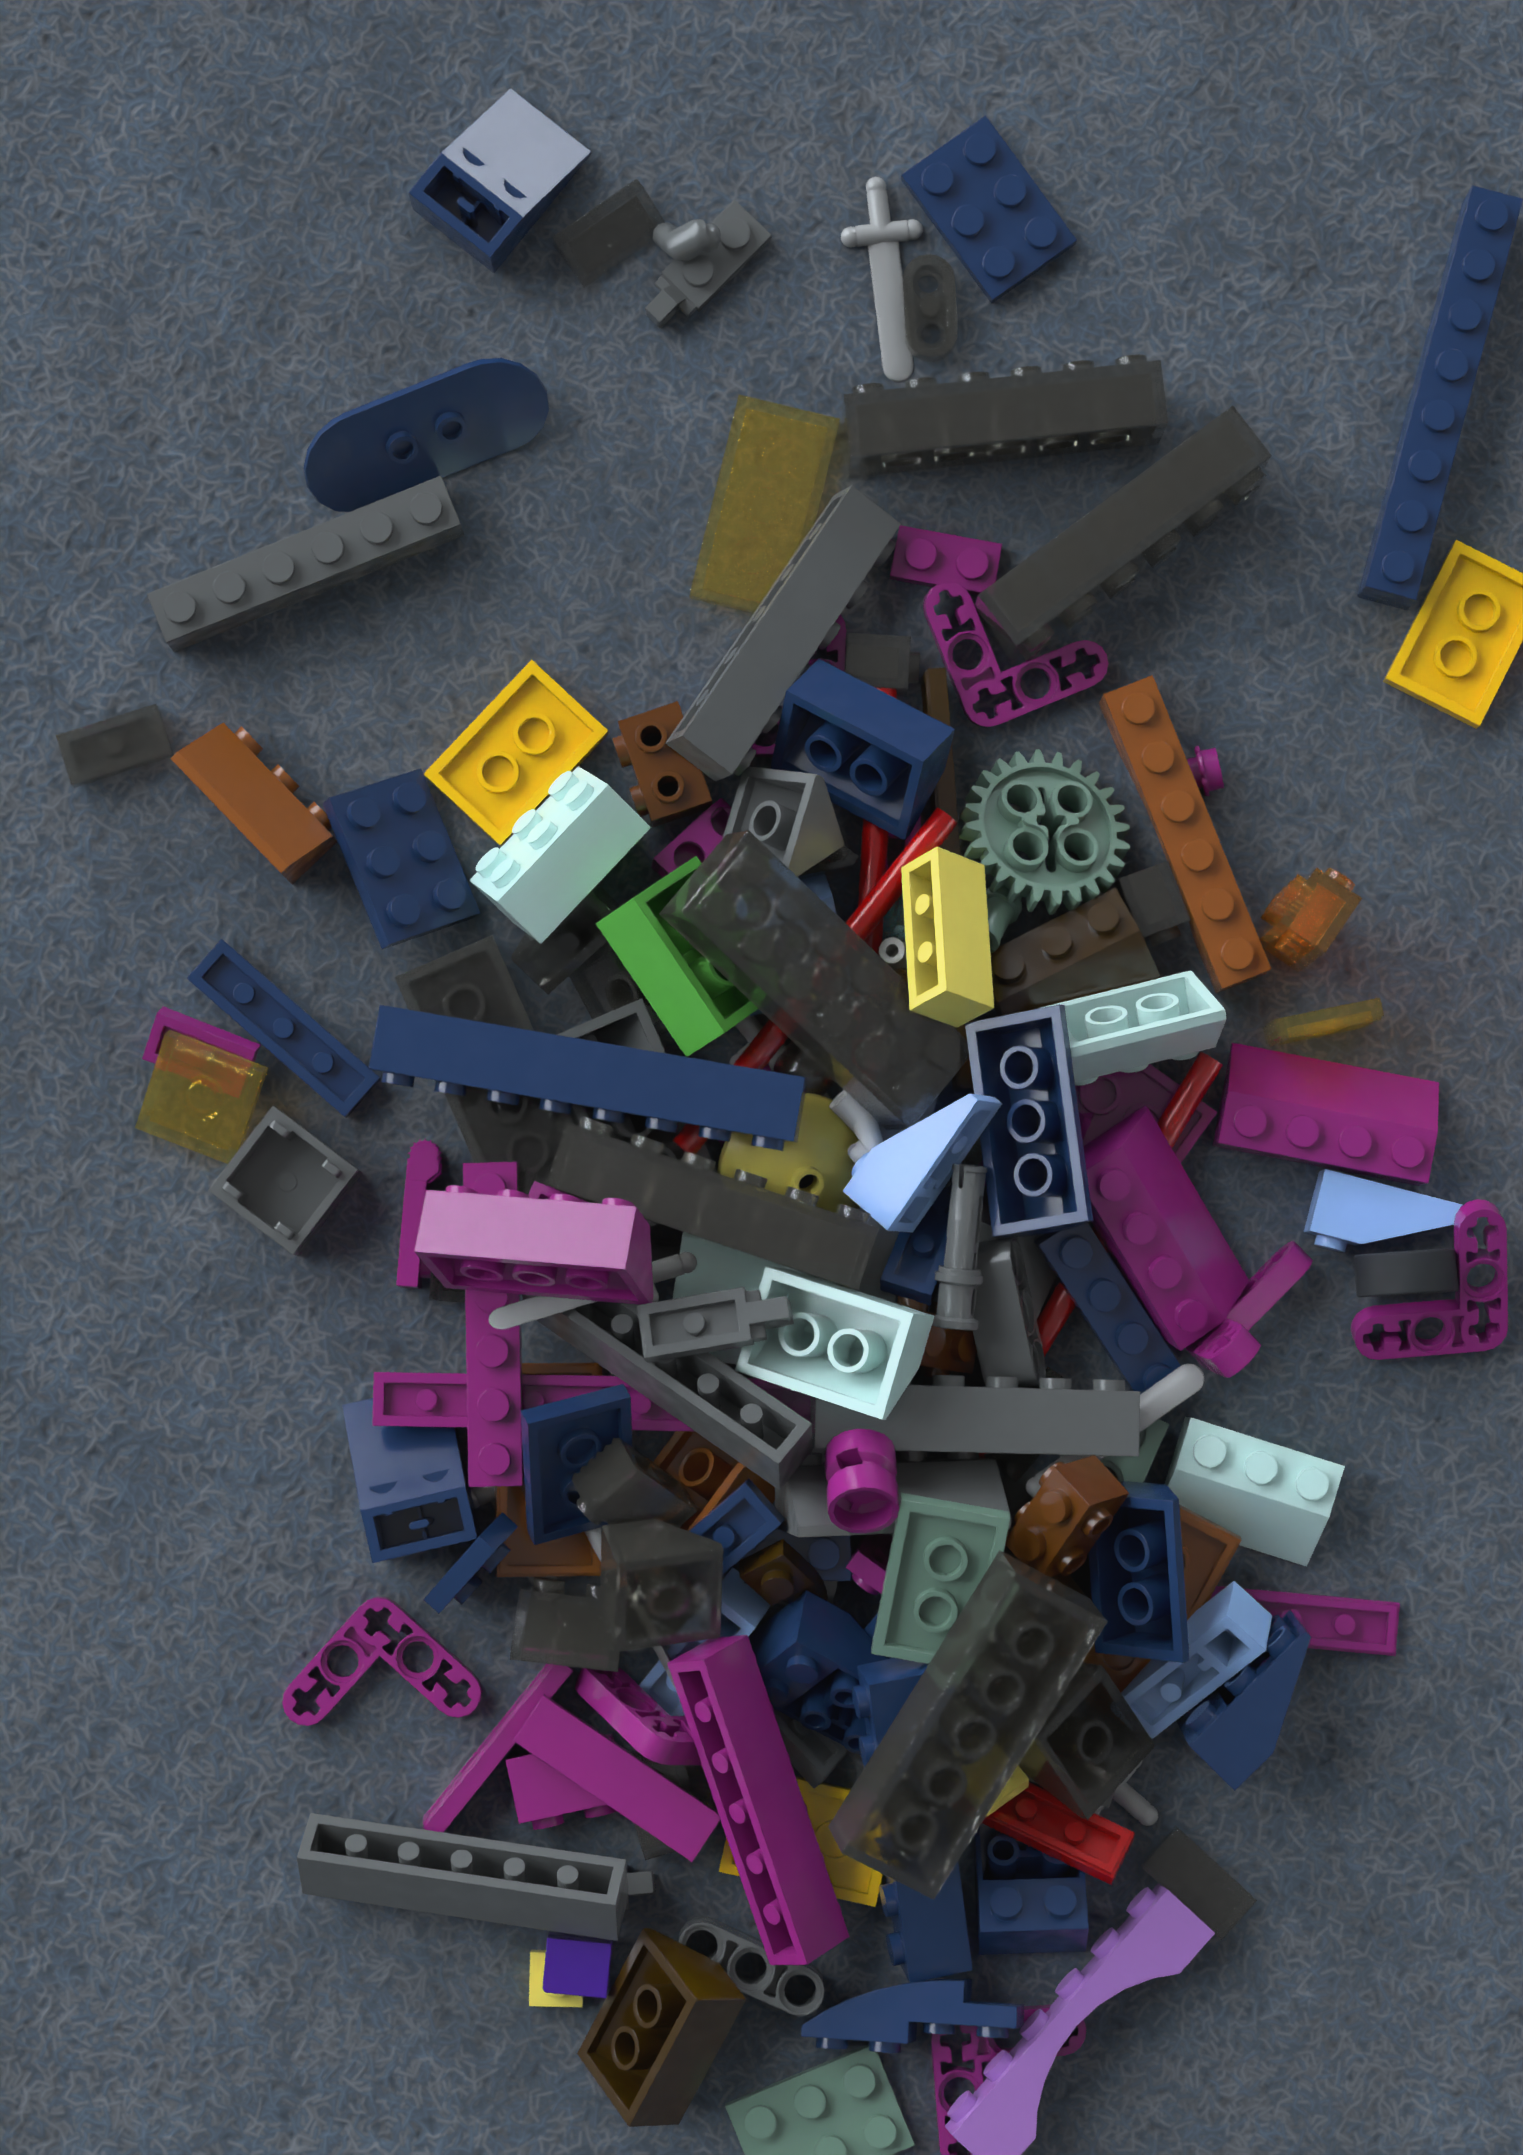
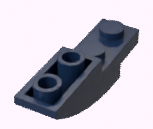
[801,1979,1024,2053]

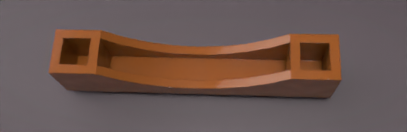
[1099,675,1271,994]

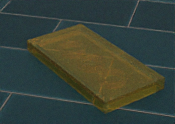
[689,395,840,613]

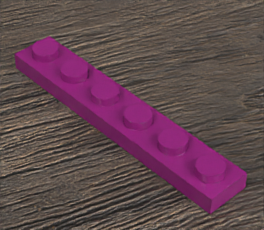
[463,1162,524,1487]

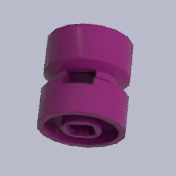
[825,1429,899,1534]

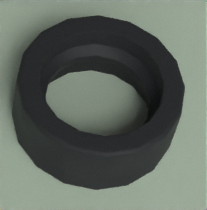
[1354,1249,1458,1298]

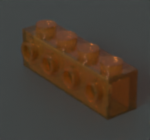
[1259,868,1362,973]

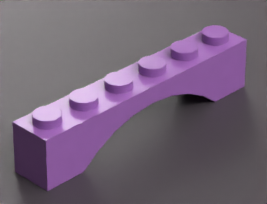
[945,1884,1215,2155]

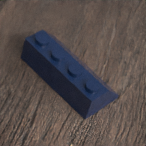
[965,1004,1093,1237]

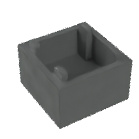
[208,1106,363,1256]

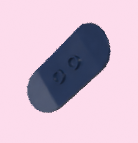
[304,358,549,512]

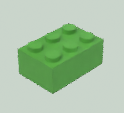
[596,856,786,1057]

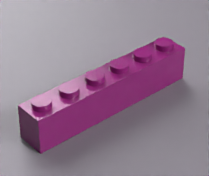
[667,1635,850,1965]

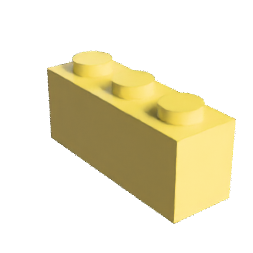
[901,846,994,1028]

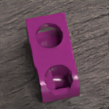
[651,798,732,878]

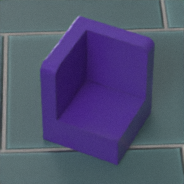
[542,1932,613,1998]

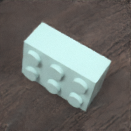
[469,766,651,944]

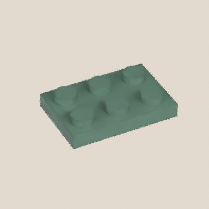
[871,1493,1010,1673]
[725,2044,915,2155]

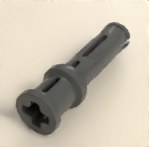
[932,1164,987,1330]

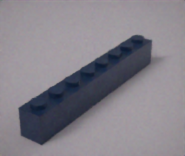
[1357,185,1523,610]
[369,1005,808,1151]

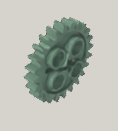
[959,749,1130,915]

